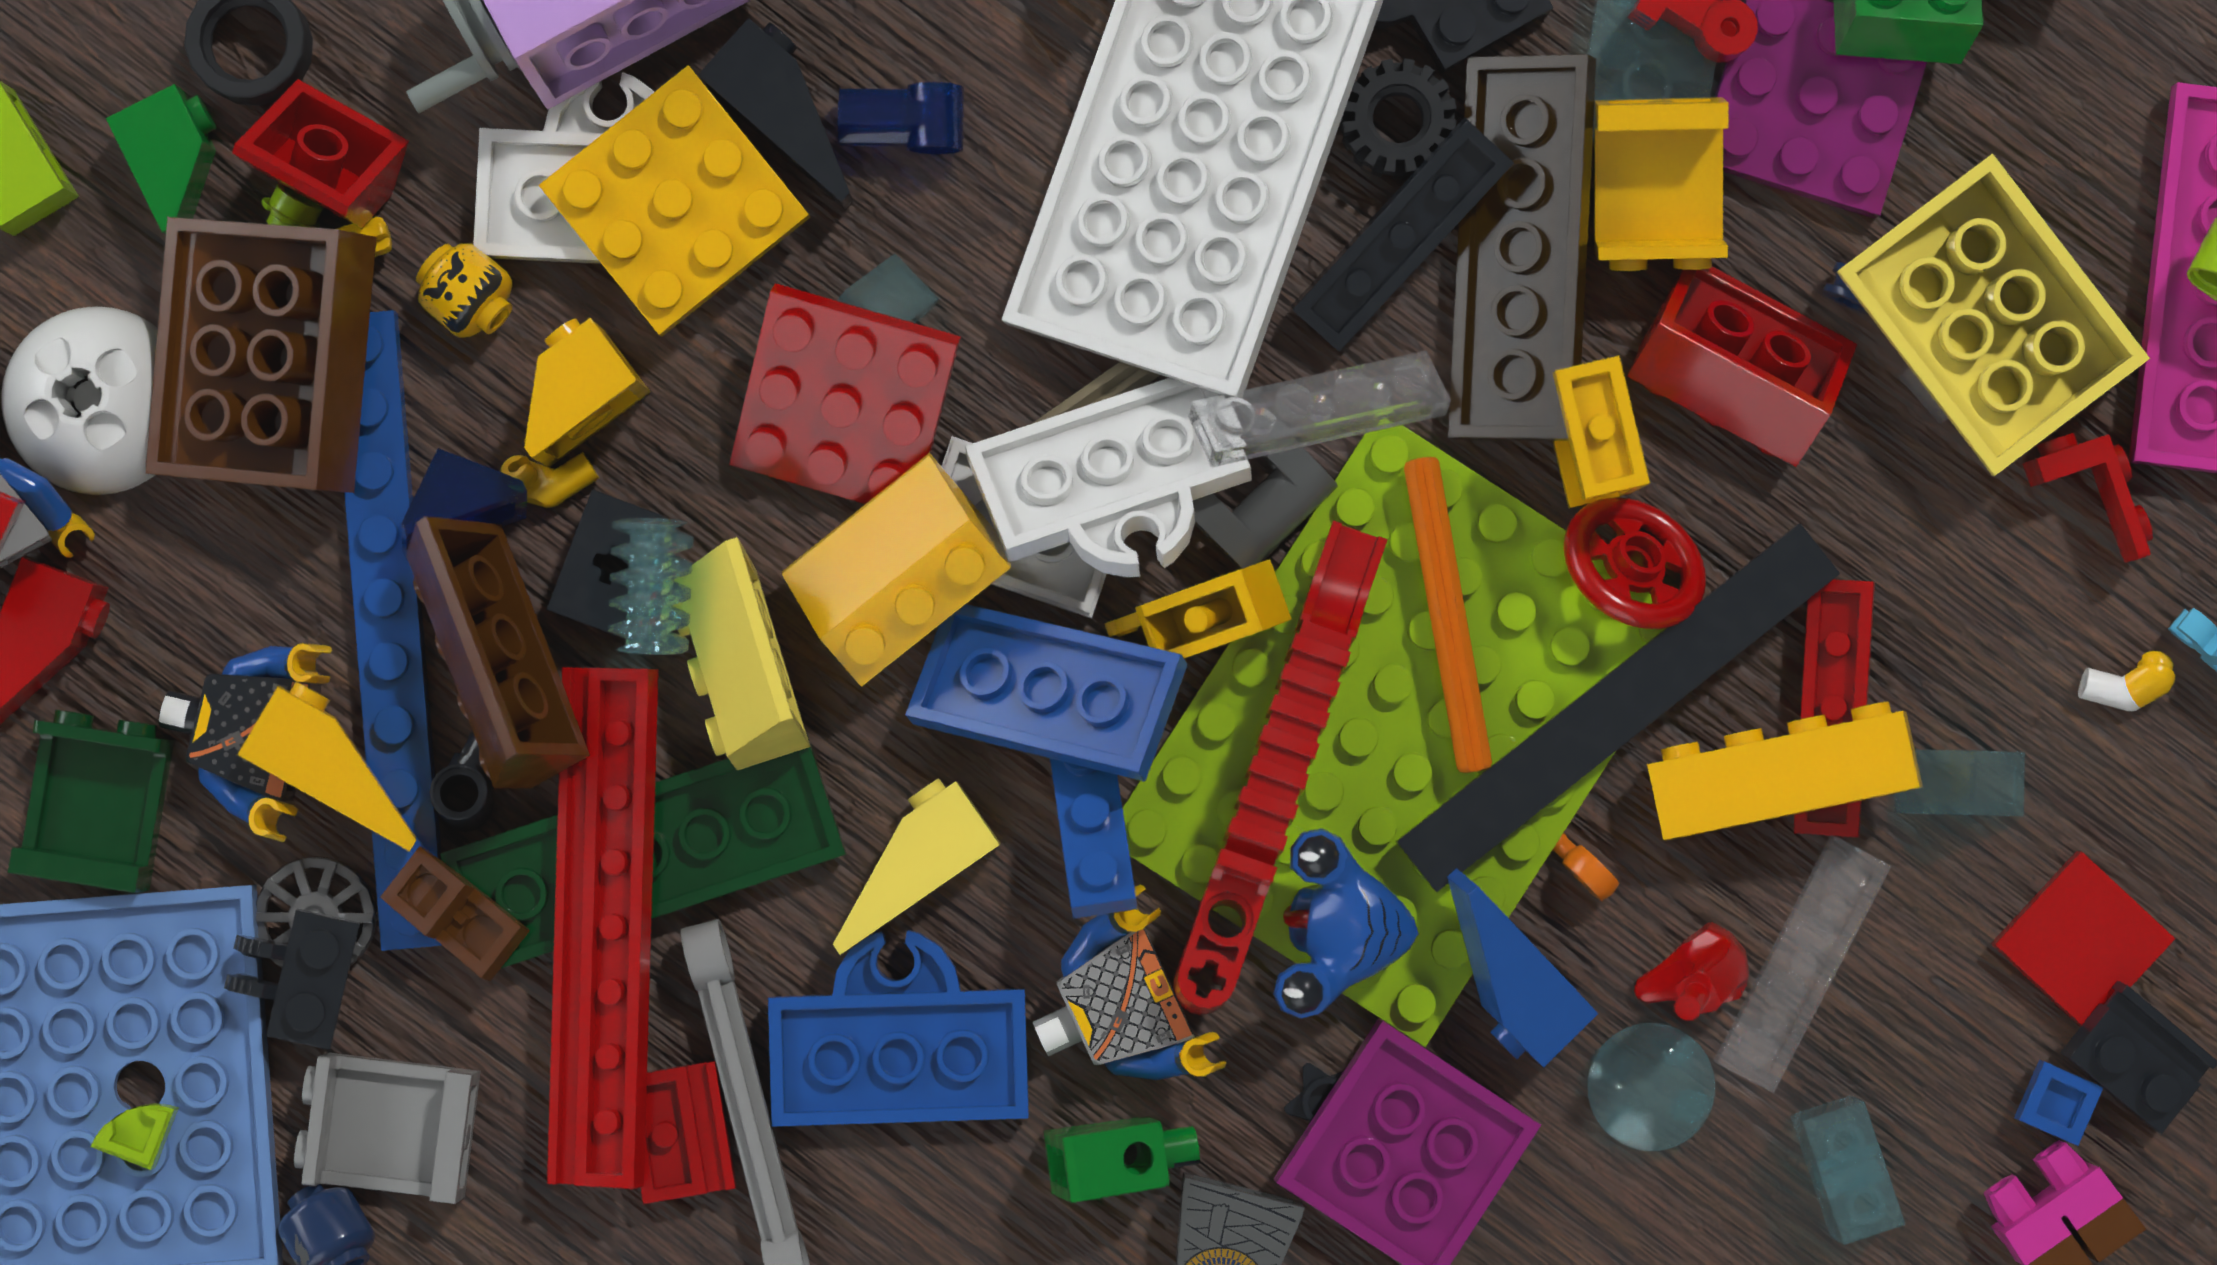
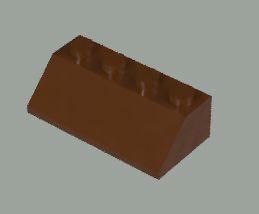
[406,516,590,788]

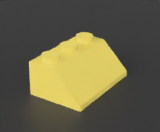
[670,537,810,771]

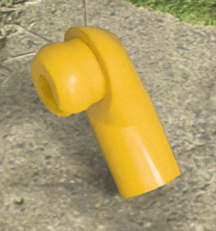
[500,452,600,508]

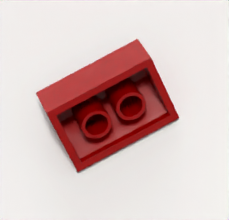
[1627,266,1857,467]

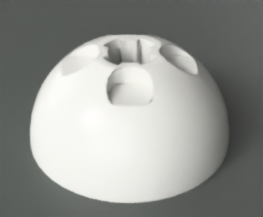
[1,307,158,495]

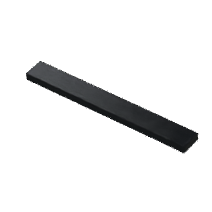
[1395,523,1840,892]

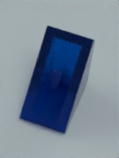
[401,448,527,561]

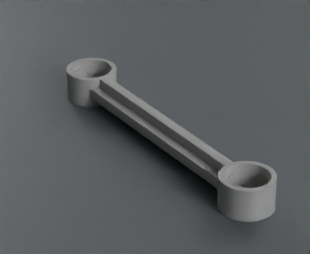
[681,919,810,1265]

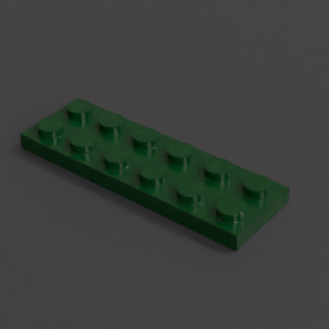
[440,733,847,968]

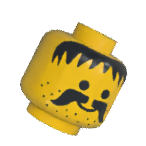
[416,243,512,338]

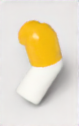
[2078,651,2176,711]

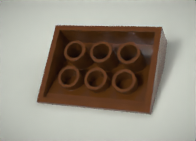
[145,217,377,493]

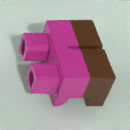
[1984,1140,2147,1265]

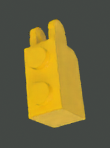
[1105,559,1292,658]

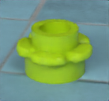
[262,183,324,228]

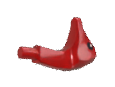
[1634,922,1750,1021]

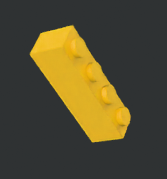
[1647,701,1923,840]

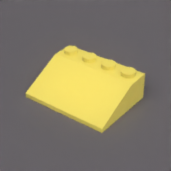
[1837,154,2150,476]

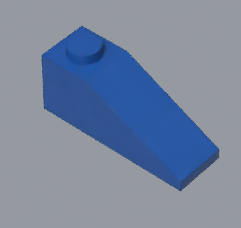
[1447,868,1599,1068]

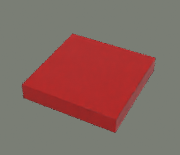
[1991,851,2176,1027]

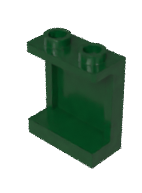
[8,710,174,893]

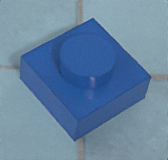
[2014,1060,2104,1146]

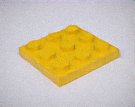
[538,65,810,337]

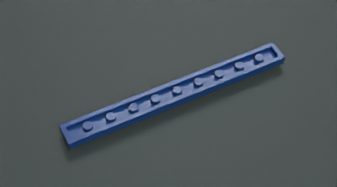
[344,310,443,951]

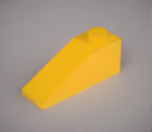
[237,681,416,851]

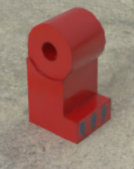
[1627,0,1758,63]

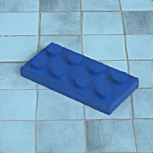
[905,604,1188,782]

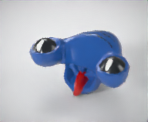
[1273,828,1419,1019]

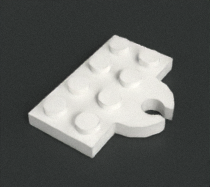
[473,72,654,264]
[965,378,1252,577]

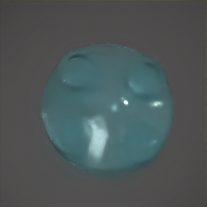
[1587,1023,1715,1151]

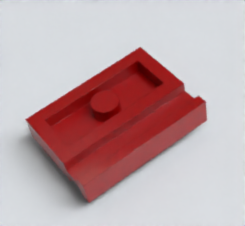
[640,1060,737,1204]

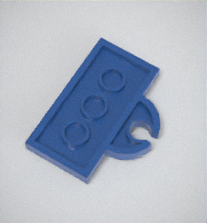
[768,930,1029,1127]

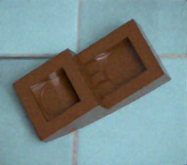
[380,846,530,981]

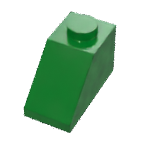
[106,84,216,234]

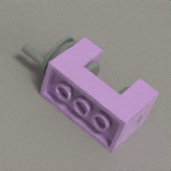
[406,0,750,113]

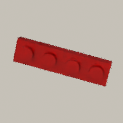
[1794,579,1875,838]

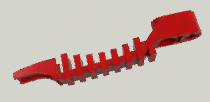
[1173,520,1388,1015]

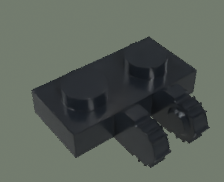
[224,909,361,1050]

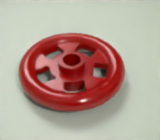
[1563,498,1706,629]

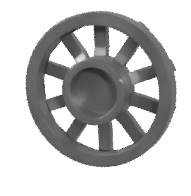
[256,857,376,968]

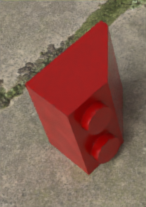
[232,79,409,228]

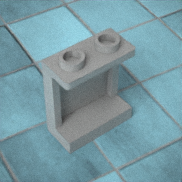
[294,1053,481,1204]

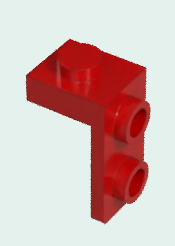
[2022,433,2153,562]

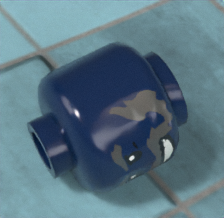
[278,1184,375,1265]

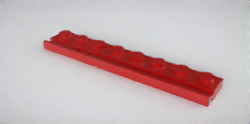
[547,667,659,1189]

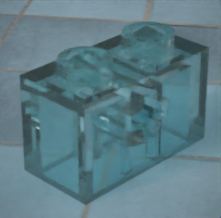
[1790,1095,1905,1245]

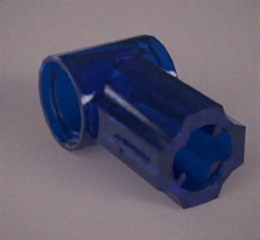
[838,82,964,154]

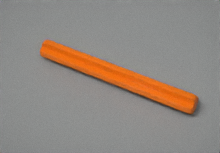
[1404,457,1492,773]

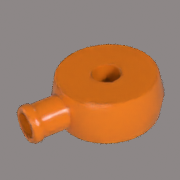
[1552,833,1619,901]

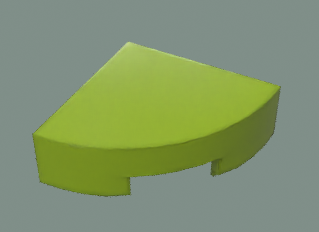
[91,1103,179,1170]

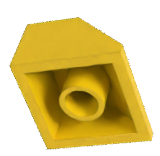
[524,318,650,467]

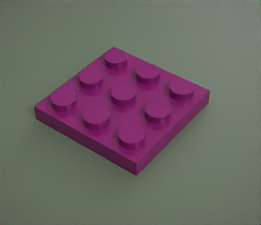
[1715,0,1927,219]
[1273,1018,1541,1265]

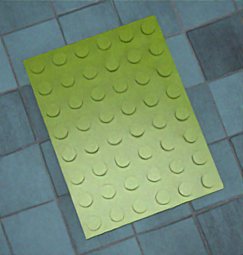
[1123,411,1665,1047]

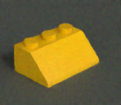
[782,453,1011,687]

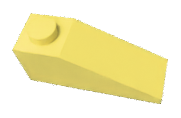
[833,778,1001,955]

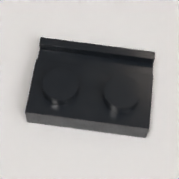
[2060,981,2217,1135]

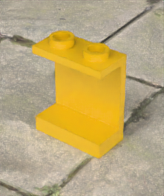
[1594,97,1729,271]
[1553,356,1650,509]

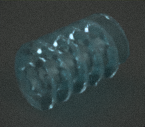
[608,518,694,655]

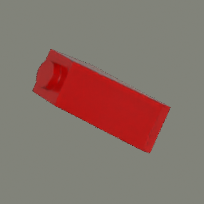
[0,557,110,725]

